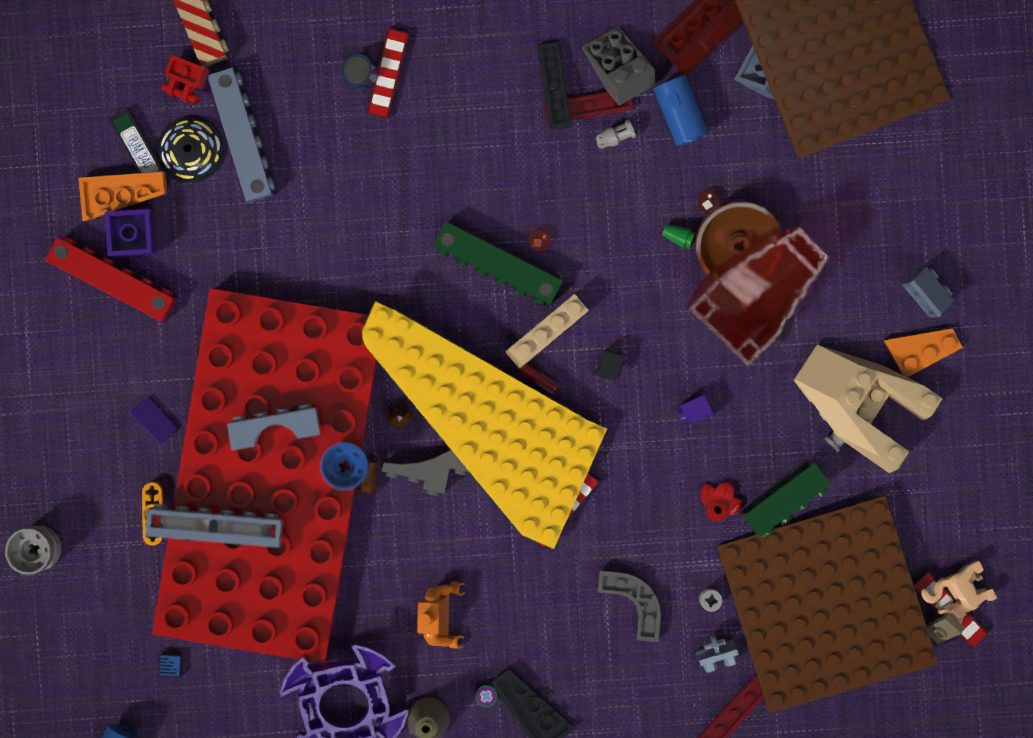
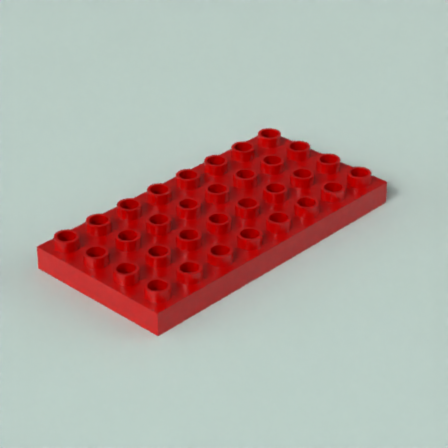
[152,288,378,664]

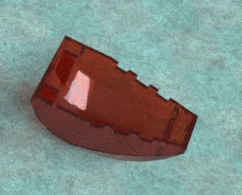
[687,227,829,366]

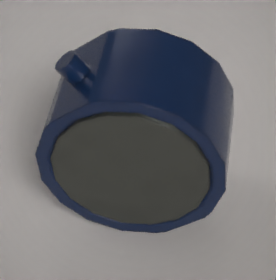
[341,53,379,91]

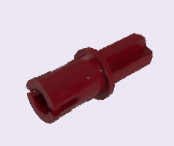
[517,363,559,395]

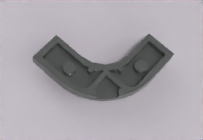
[597,570,661,642]

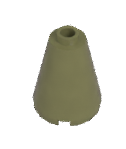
[407,697,450,738]

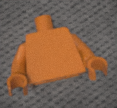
[417,581,465,649]

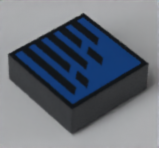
[158,653,182,677]

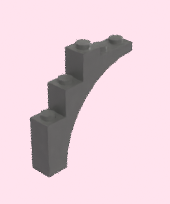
[382,449,469,496]

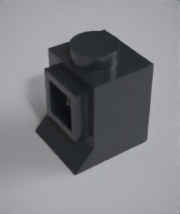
[592,347,624,381]

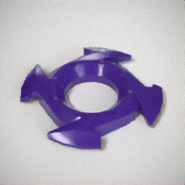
[279,644,409,738]

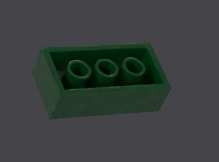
[739,461,831,537]

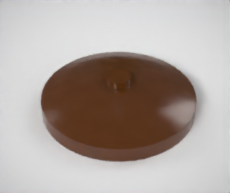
[695,200,783,287]

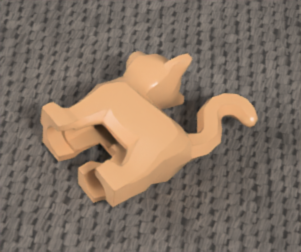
[922,561,997,624]

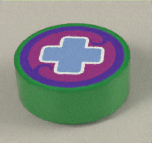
[475,684,497,707]

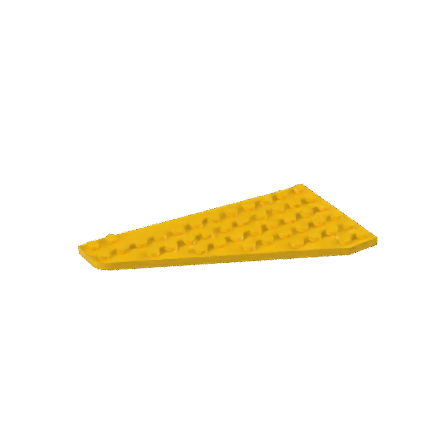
[362,302,607,549]

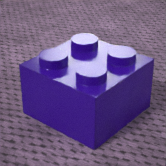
[105,209,156,257]

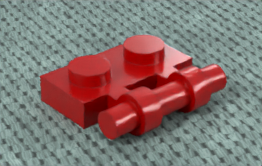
[162,55,209,104]

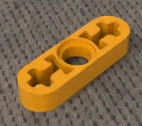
[142,482,164,546]

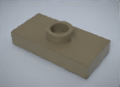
[926,613,965,644]

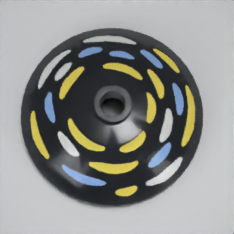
[158,117,223,183]

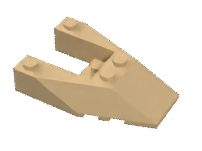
[794,345,942,473]

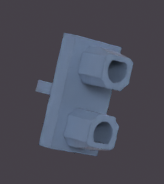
[696,635,739,673]

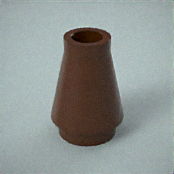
[357,462,378,495]

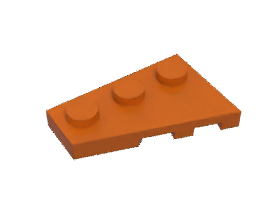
[883,328,963,377]

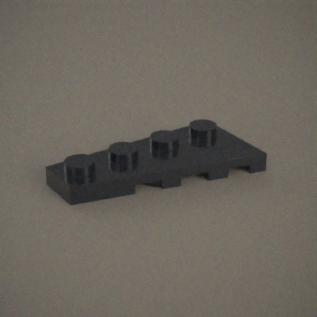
[490,669,575,738]

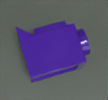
[678,394,715,424]

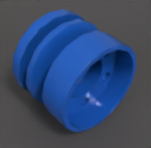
[320,443,368,490]

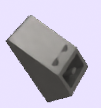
[582,26,655,105]

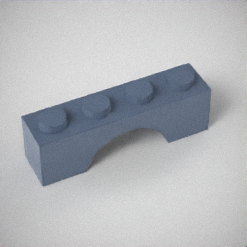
[227,404,322,450]

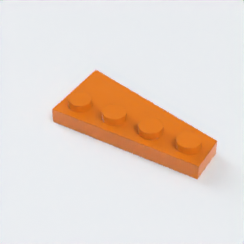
[79,172,167,221]

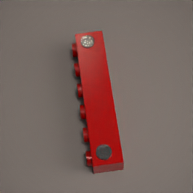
[45,236,177,322]

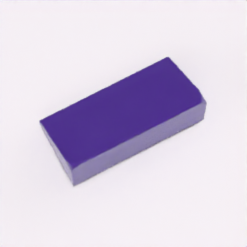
[130,397,178,443]

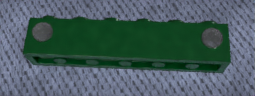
[433,221,562,306]

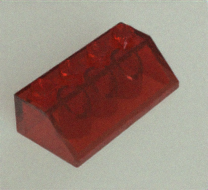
[651,0,743,76]

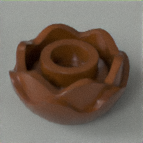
[385,405,413,427]

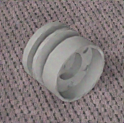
[5,526,62,575]

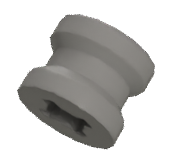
[699,588,722,612]

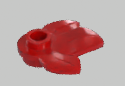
[701,481,743,522]

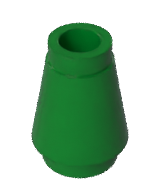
[662,224,696,249]

